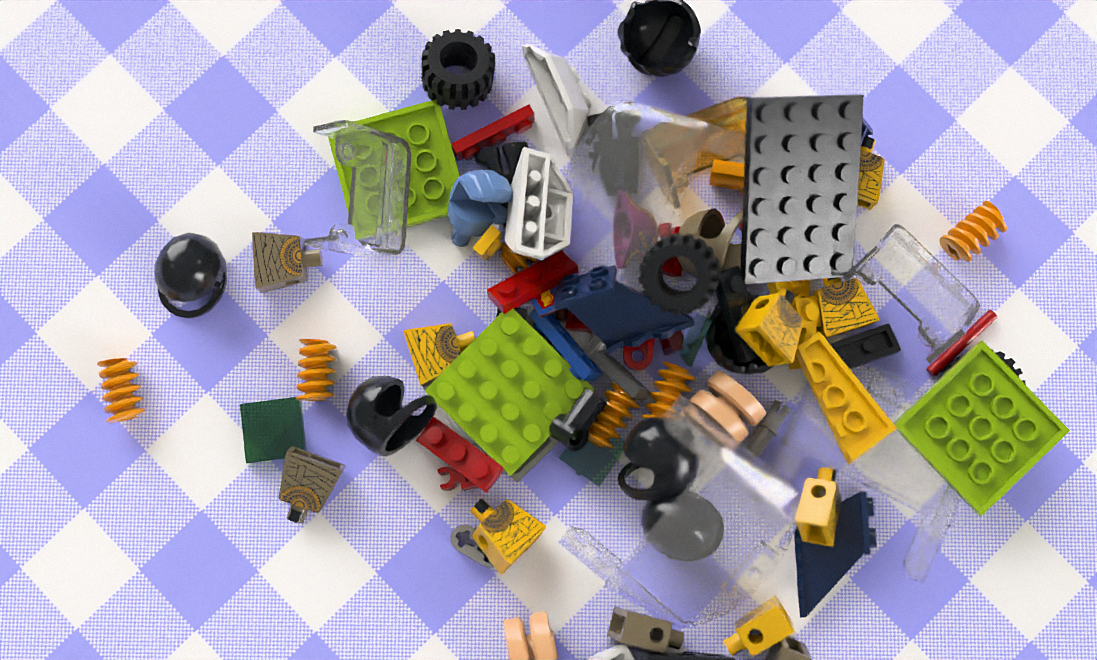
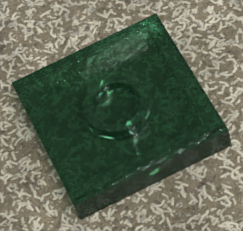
[240,397,307,464]

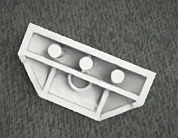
[522,43,592,157]
[505,147,573,260]

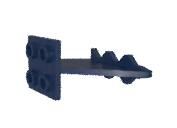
[553,265,695,355]
[793,491,877,618]

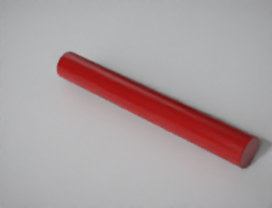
[926,309,998,377]

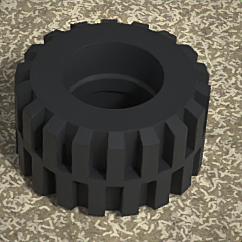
[421,29,495,110]
[638,233,720,316]

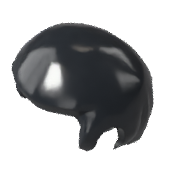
[617,0,701,77]
[705,291,774,375]

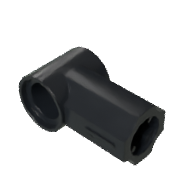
[549,388,607,452]

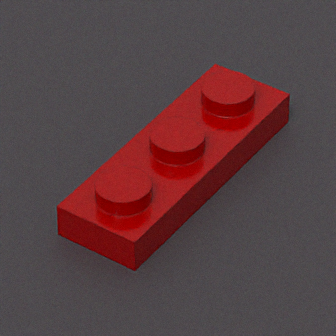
[451,104,535,161]
[487,250,579,314]
[416,417,504,493]

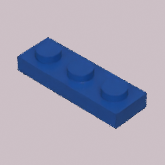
[528,309,603,382]

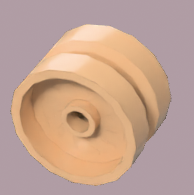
[688,370,767,446]
[504,611,558,660]

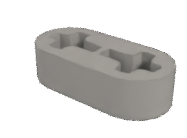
[450,524,494,568]

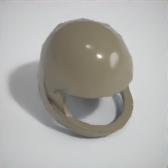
[677,208,742,279]

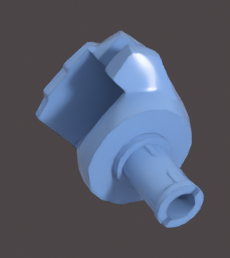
[448,170,513,247]

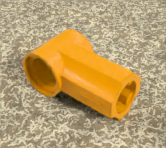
[709,159,744,195]

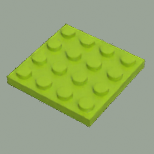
[326,99,460,241]
[424,308,595,476]
[893,340,1070,516]

